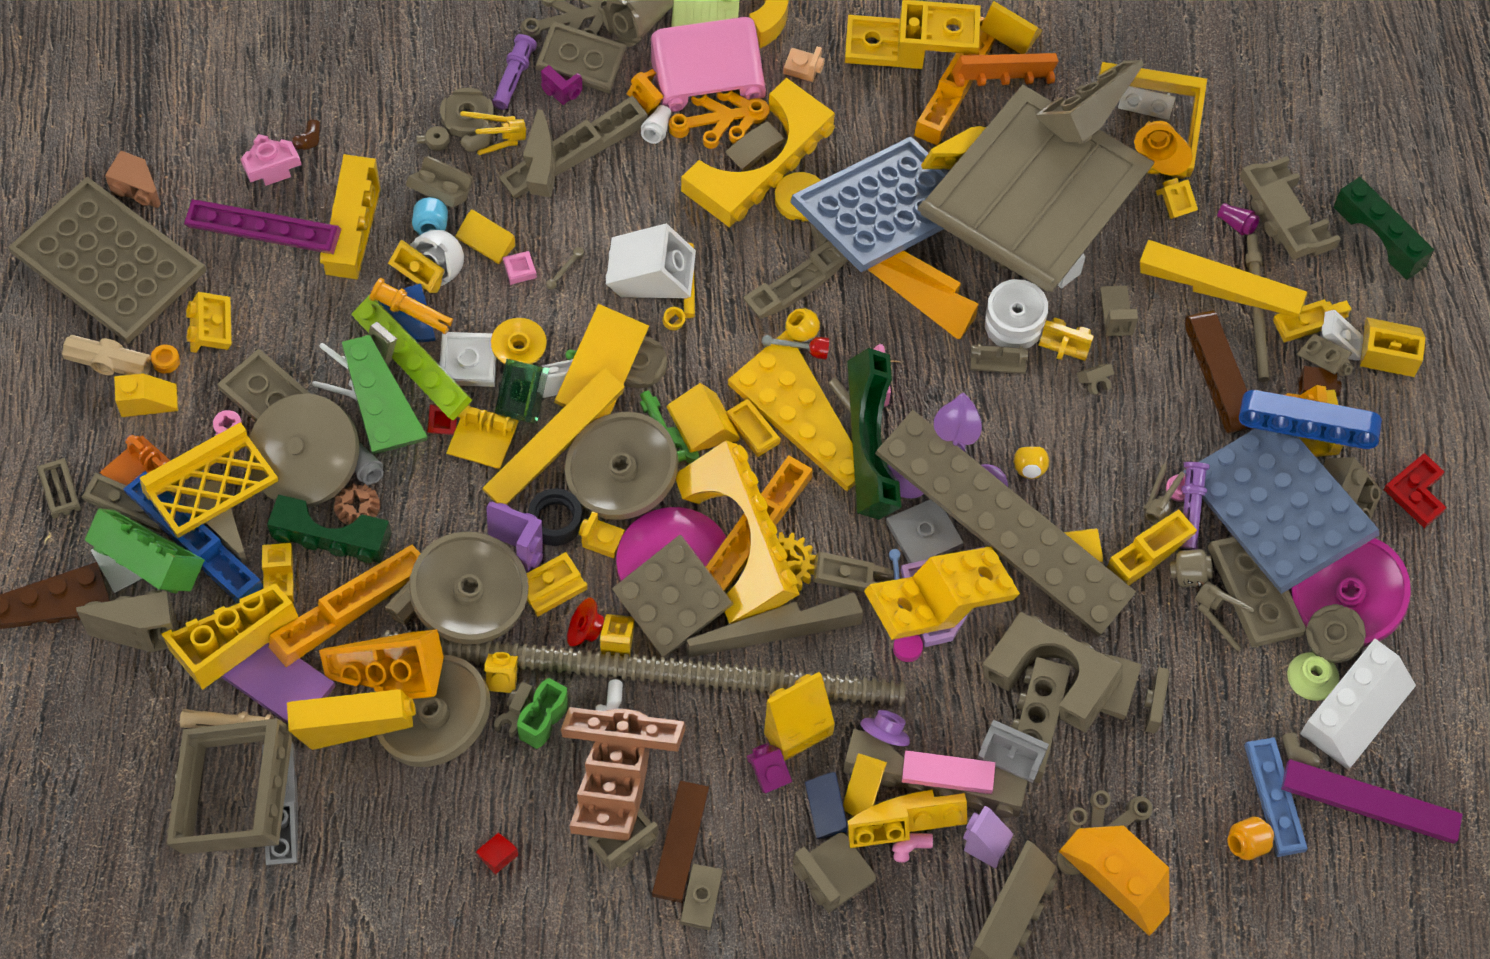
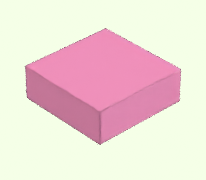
[503,251,537,285]

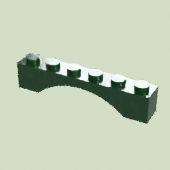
[847,348,901,520]

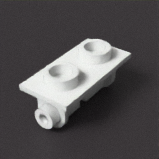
[1118,86,1175,120]

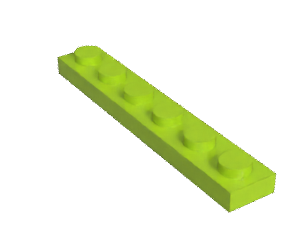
[351,295,472,421]

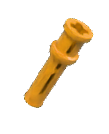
[369,278,453,334]

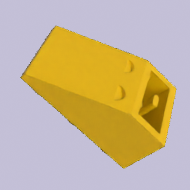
[764,672,835,761]

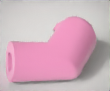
[892,833,933,862]

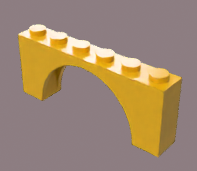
[681,78,835,228]
[676,441,800,624]

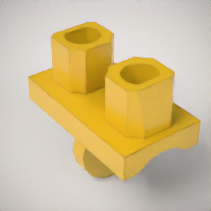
[1039,318,1094,361]

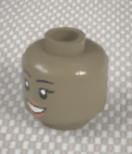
[1170,549,1213,588]

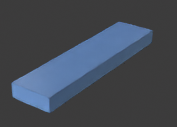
[1244,737,1308,857]

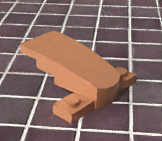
[561,707,685,841]

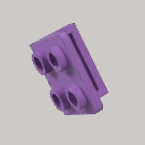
[486,502,543,573]

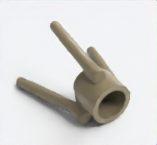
[1143,464,1185,525]
[1195,581,1255,651]

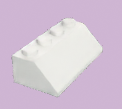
[1300,639,1416,770]

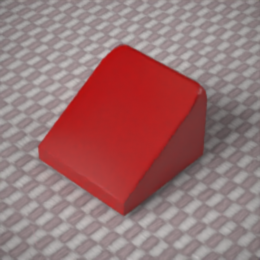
[427,404,459,435]
[475,832,518,875]

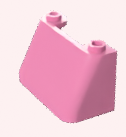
[651,17,766,112]

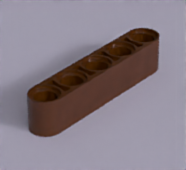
[1185,310,1253,434]

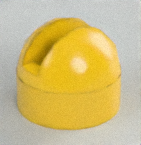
[662,307,686,331]

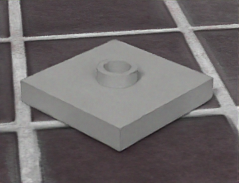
[886,499,964,563]

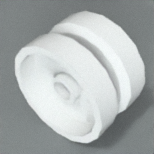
[985,279,1048,349]

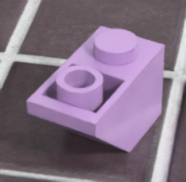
[963,806,1013,869]

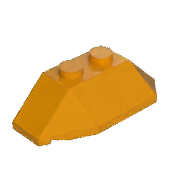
[1059,825,1170,936]

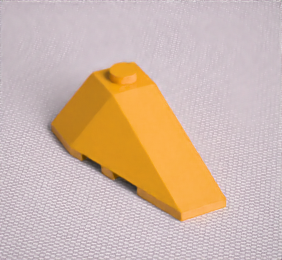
[319,629,444,699]

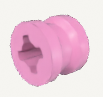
[213,410,242,435]

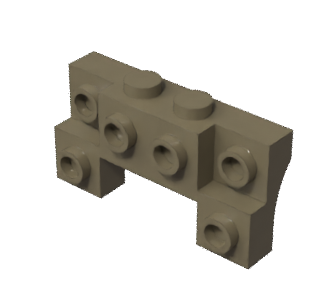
[1240,156,1341,260]

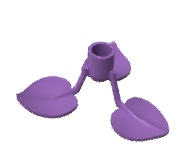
[887,393,1008,498]

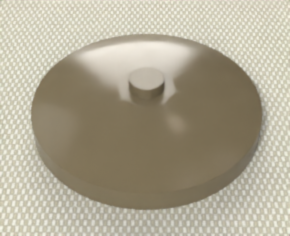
[247,394,359,507]
[565,412,679,520]
[409,532,528,644]
[377,655,490,767]

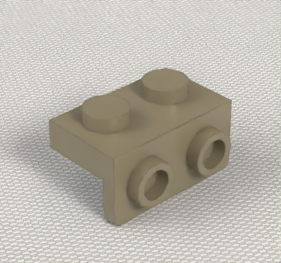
[588,809,658,872]

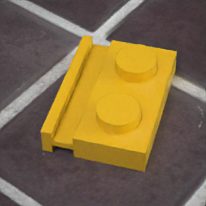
[526,552,588,617]

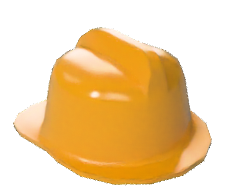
[1134,121,1193,176]

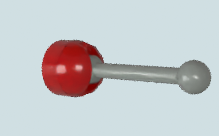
[762,335,829,360]

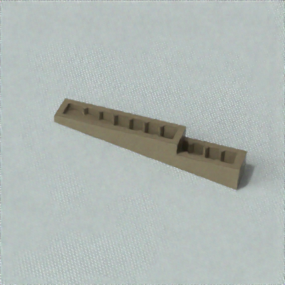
[499,95,648,199]
[686,592,864,658]

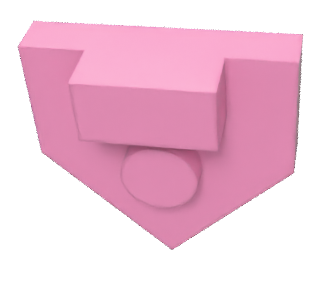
[241,134,302,186]

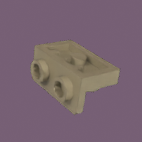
[406,156,473,208]

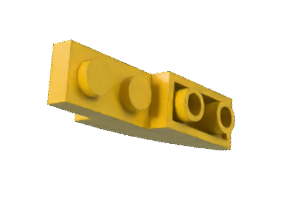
[848,790,967,848]

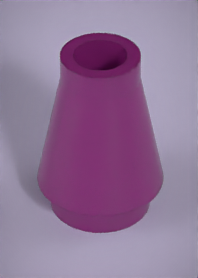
[1217,203,1260,236]

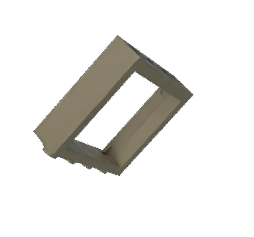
[166,718,293,854]

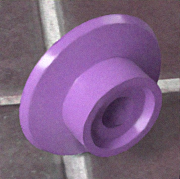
[860,710,910,746]

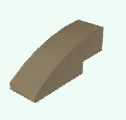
[523,109,556,198]

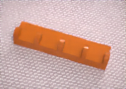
[952,53,1059,87]

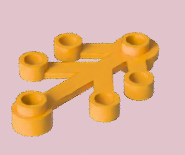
[668,90,769,149]

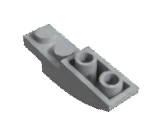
[262,743,298,866]

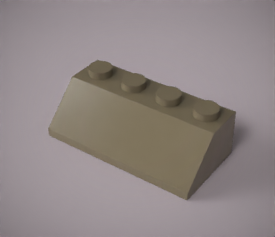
[969,840,1058,959]

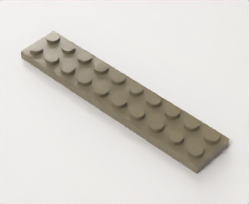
[876,410,1136,637]

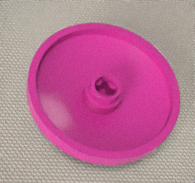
[616,507,727,582]
[1292,538,1411,647]

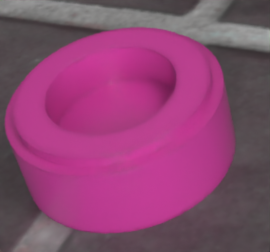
[893,635,923,662]

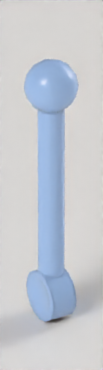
[889,549,901,580]

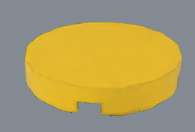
[775,172,821,222]

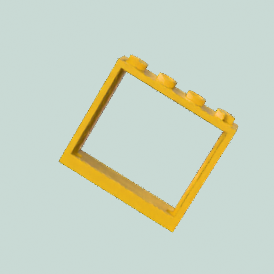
[1097,62,1207,179]

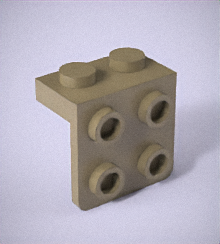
[792,833,876,913]

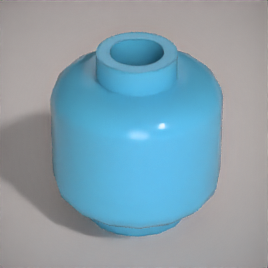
[412,197,448,235]

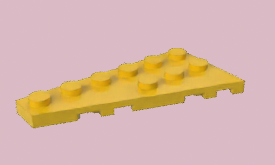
[728,330,855,492]

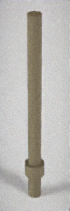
[1245,234,1270,382]

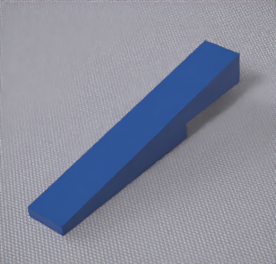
[123,471,263,604]

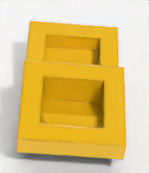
[262,543,294,603]

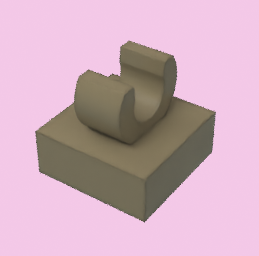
[1077,364,1114,395]

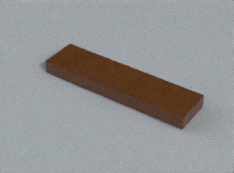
[652,780,709,903]

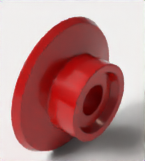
[567,597,604,647]

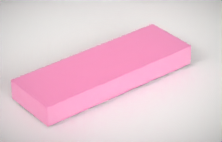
[901,750,995,794]

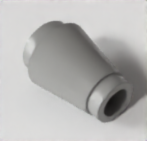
[355,443,384,485]

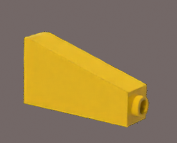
[287,689,416,750]

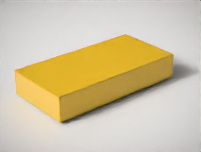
[725,398,781,457]

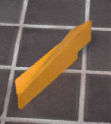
[867,250,979,339]

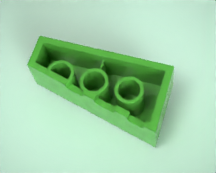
[342,335,427,455]
[85,508,205,594]

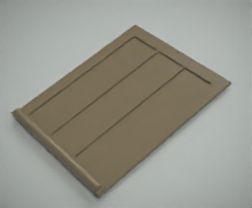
[918,85,1155,292]

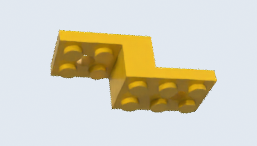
[845,0,981,69]
[864,546,1020,640]

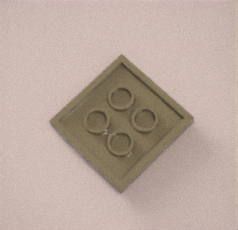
[612,535,734,658]

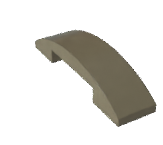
[743,241,848,319]

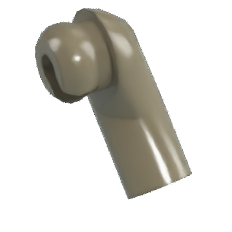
[1282,733,1321,768]

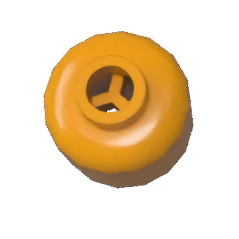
[1227,817,1274,861]

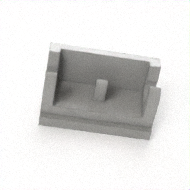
[977,720,1049,783]

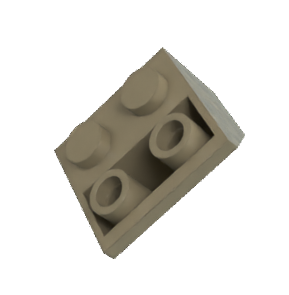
[1323,457,1382,520]

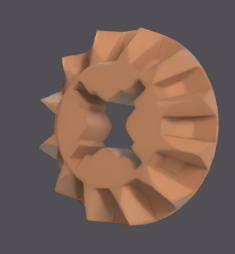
[334,483,380,525]

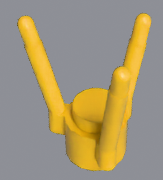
[460,111,526,155]

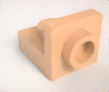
[783,46,825,82]

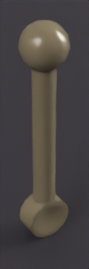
[546,247,584,290]

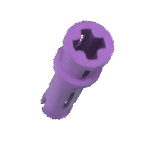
[492,34,537,110]
[1179,462,1210,550]

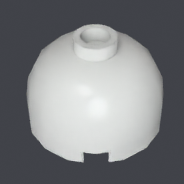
[410,230,464,286]

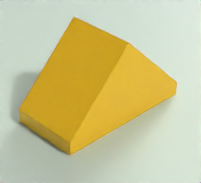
[600,614,635,657]

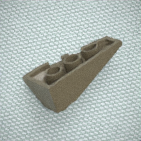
[1036,60,1144,144]

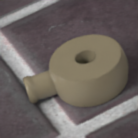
[416,126,450,151]

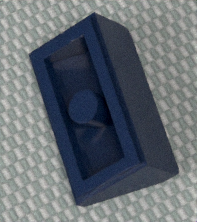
[805,772,847,839]

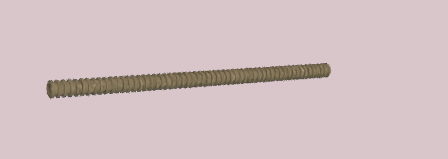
[383,630,906,707]

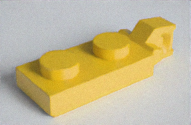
[1273,299,1351,343]

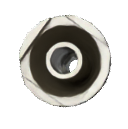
[602,0,673,47]

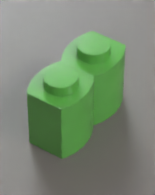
[517,678,568,749]

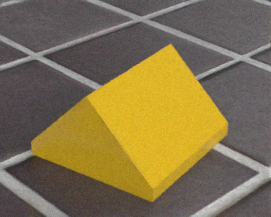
[980,1,1043,54]
[666,383,740,453]

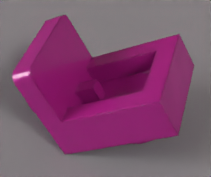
[541,65,582,105]
[746,743,792,793]

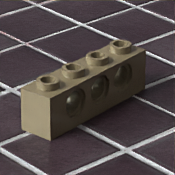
[1011,657,1071,783]

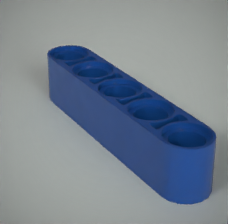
[1239,390,1382,449]

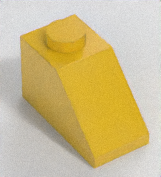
[114,373,178,417]

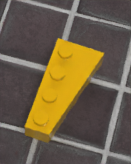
[320,154,381,280]

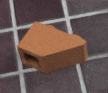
[105,151,161,208]

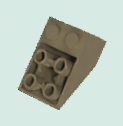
[76,590,178,652]

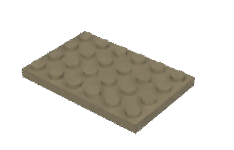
[8,177,206,344]

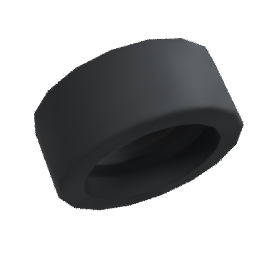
[527,488,583,546]

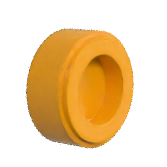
[151,344,180,374]

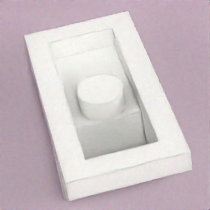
[1320,310,1363,361]

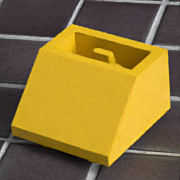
[1360,317,1426,377]

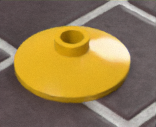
[491,318,547,367]

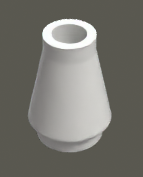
[641,105,672,144]

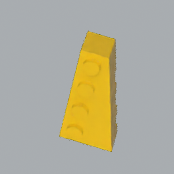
[161,583,298,690]

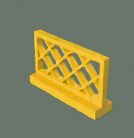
[139,422,278,538]

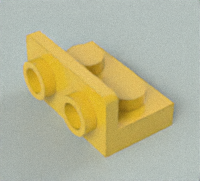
[186,292,232,353]

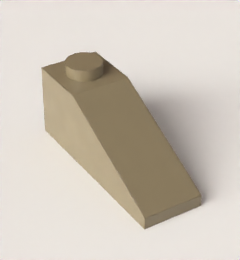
[186,480,248,565]

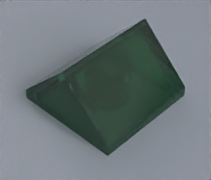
[494,358,549,423]

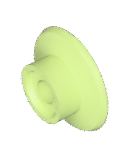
[1287,652,1340,701]

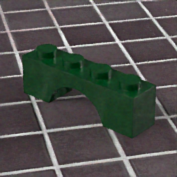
[1333,176,1434,280]
[267,494,392,563]

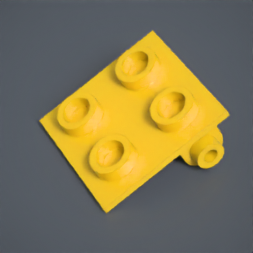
[446,405,519,469]

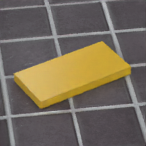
[554,304,649,420]

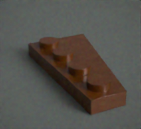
[0,562,110,629]

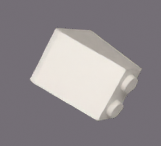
[606,223,696,298]

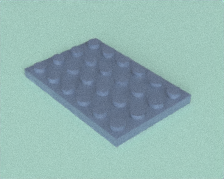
[790,136,948,272]
[1184,429,1379,594]

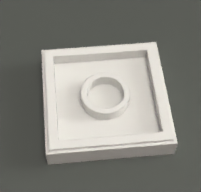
[440,332,497,387]

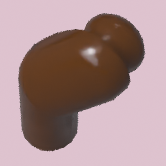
[292,120,320,150]

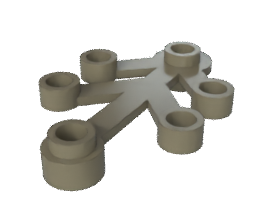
[521,0,607,41]
[1056,790,1152,875]

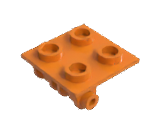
[100,435,171,486]

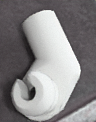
[596,679,623,712]

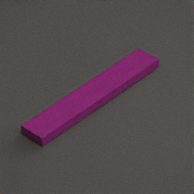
[184,199,341,255]
[1281,759,1463,844]

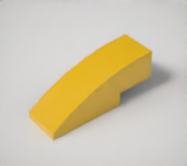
[1107,509,1197,586]

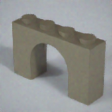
[983,612,1122,733]

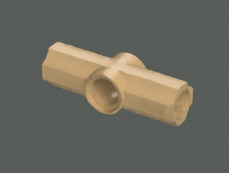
[62,335,151,376]

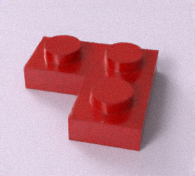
[1383,453,1447,529]

